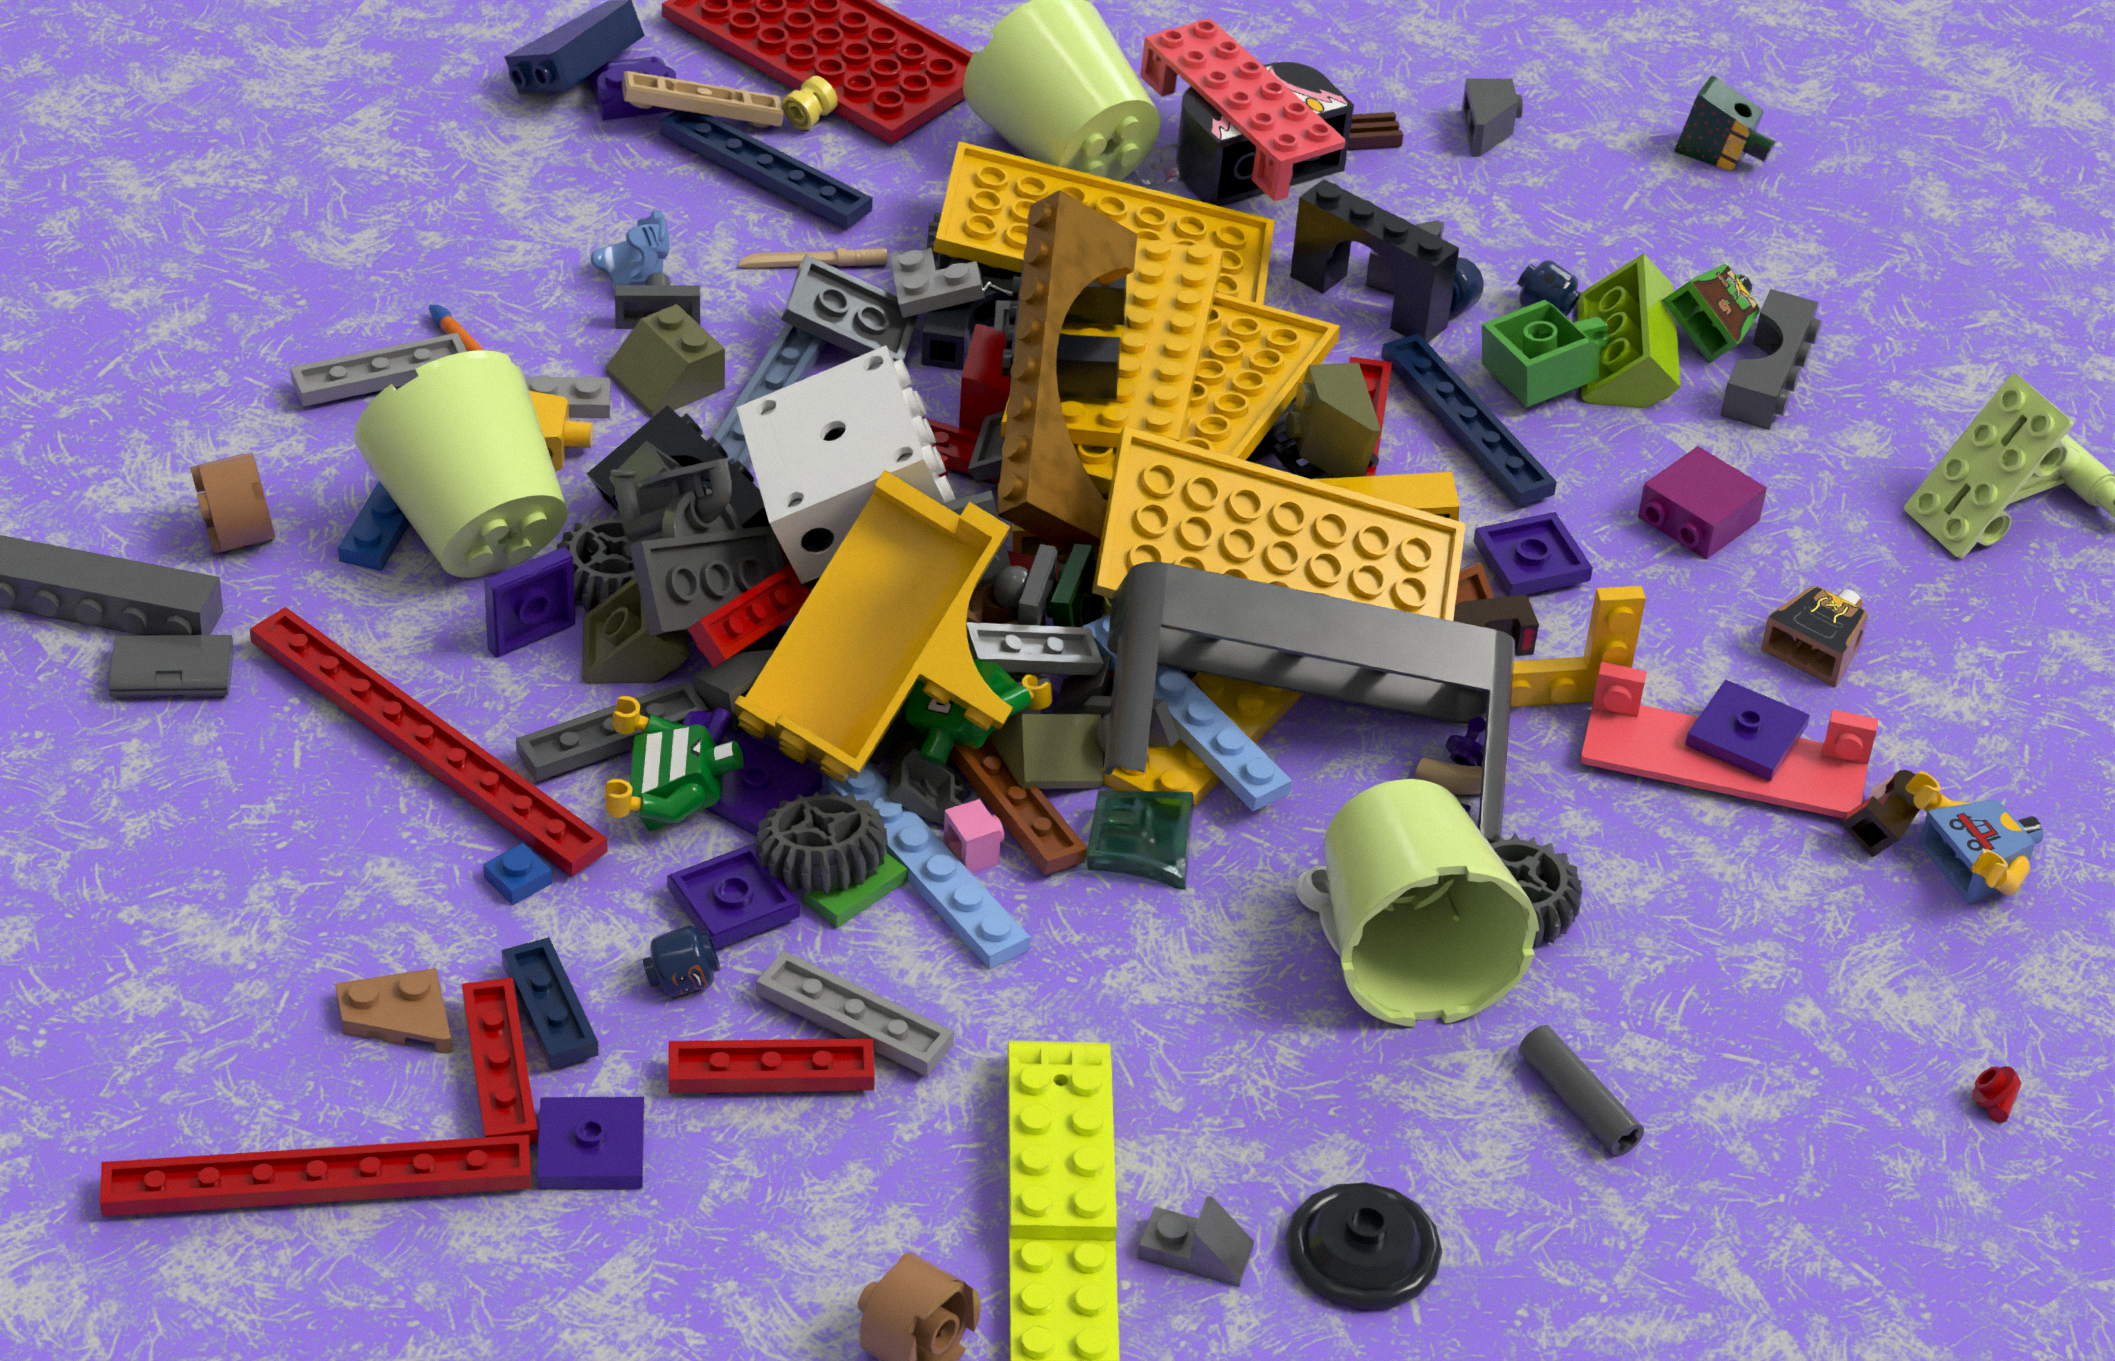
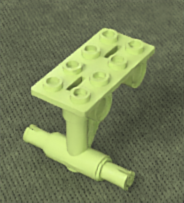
[1904,373,2115,559]

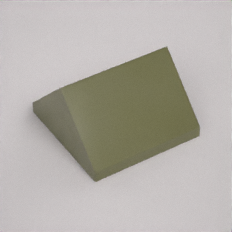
[988,714,1104,789]

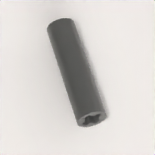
[1519,1025,1644,1156]

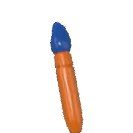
[429,305,484,351]

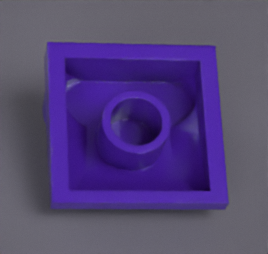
[587,56,676,121]

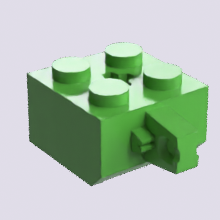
[1482,300,1608,407]

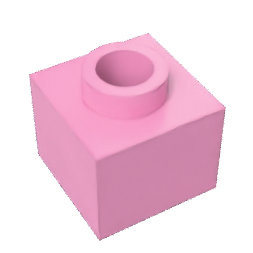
[943,799,1004,873]

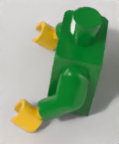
[904,659,1052,766]
[604,696,744,831]

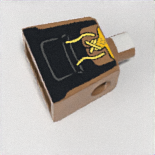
[1761,586,1868,687]

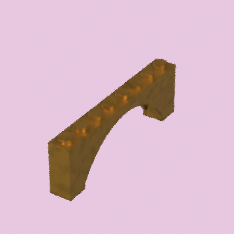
[997,190,1138,553]

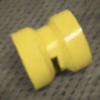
[782,76,838,130]

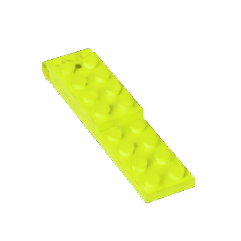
[1007,1040,1119,1361]

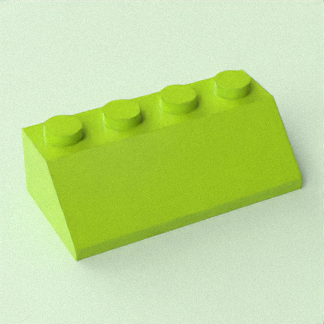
[1577,253,1681,408]

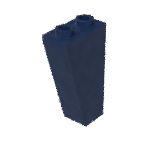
[504,0,645,93]

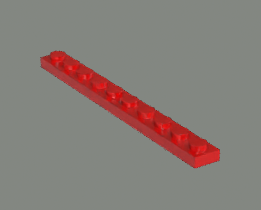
[250,607,608,877]

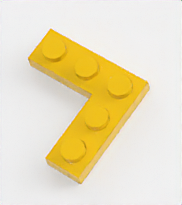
[1511,586,1646,707]

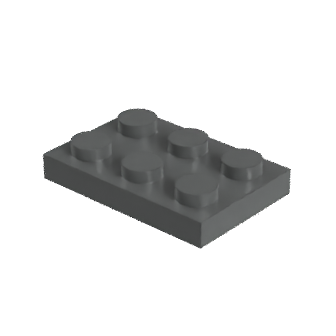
[781,255,918,362]

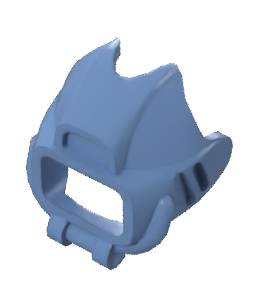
[590,210,670,291]

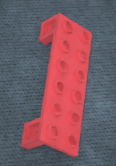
[1140,19,1345,202]
[1580,662,1878,819]

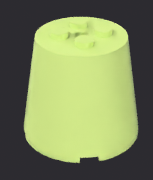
[963,0,1160,181]
[354,350,568,578]
[1324,779,1539,1027]

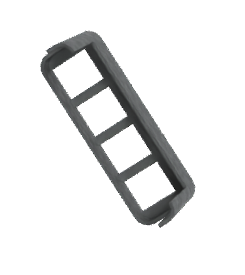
[1103,562,1515,843]

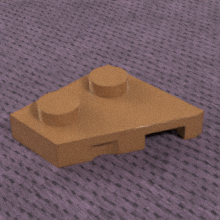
[335,968,452,1053]

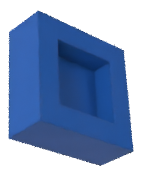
[483,843,553,905]

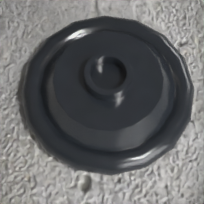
[1285,1182,1442,1310]

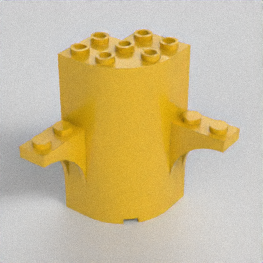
[734,470,1013,784]

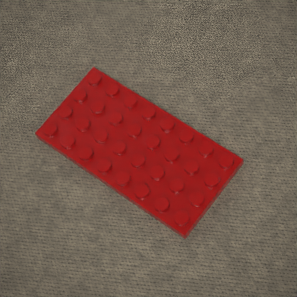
[662,0,973,144]

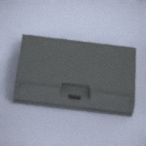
[109,635,234,699]

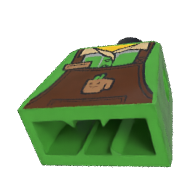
[1662,264,1760,363]

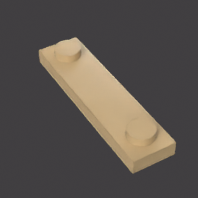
[622,71,784,128]

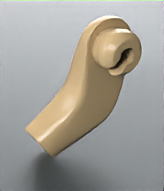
[1415,757,1507,795]

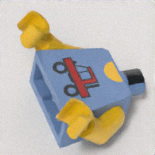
[1905,771,2043,904]

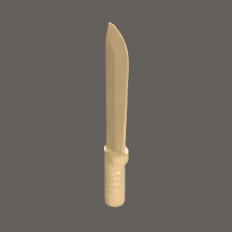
[739,248,888,269]

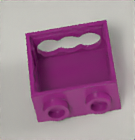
[1638,446,1767,559]

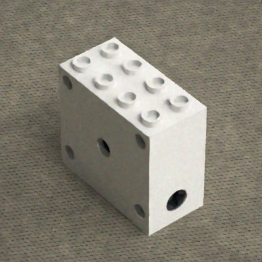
[736,345,956,584]

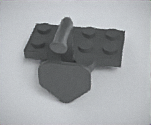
[610,458,785,636]

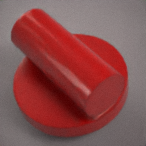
[1972,1066,2022,1123]

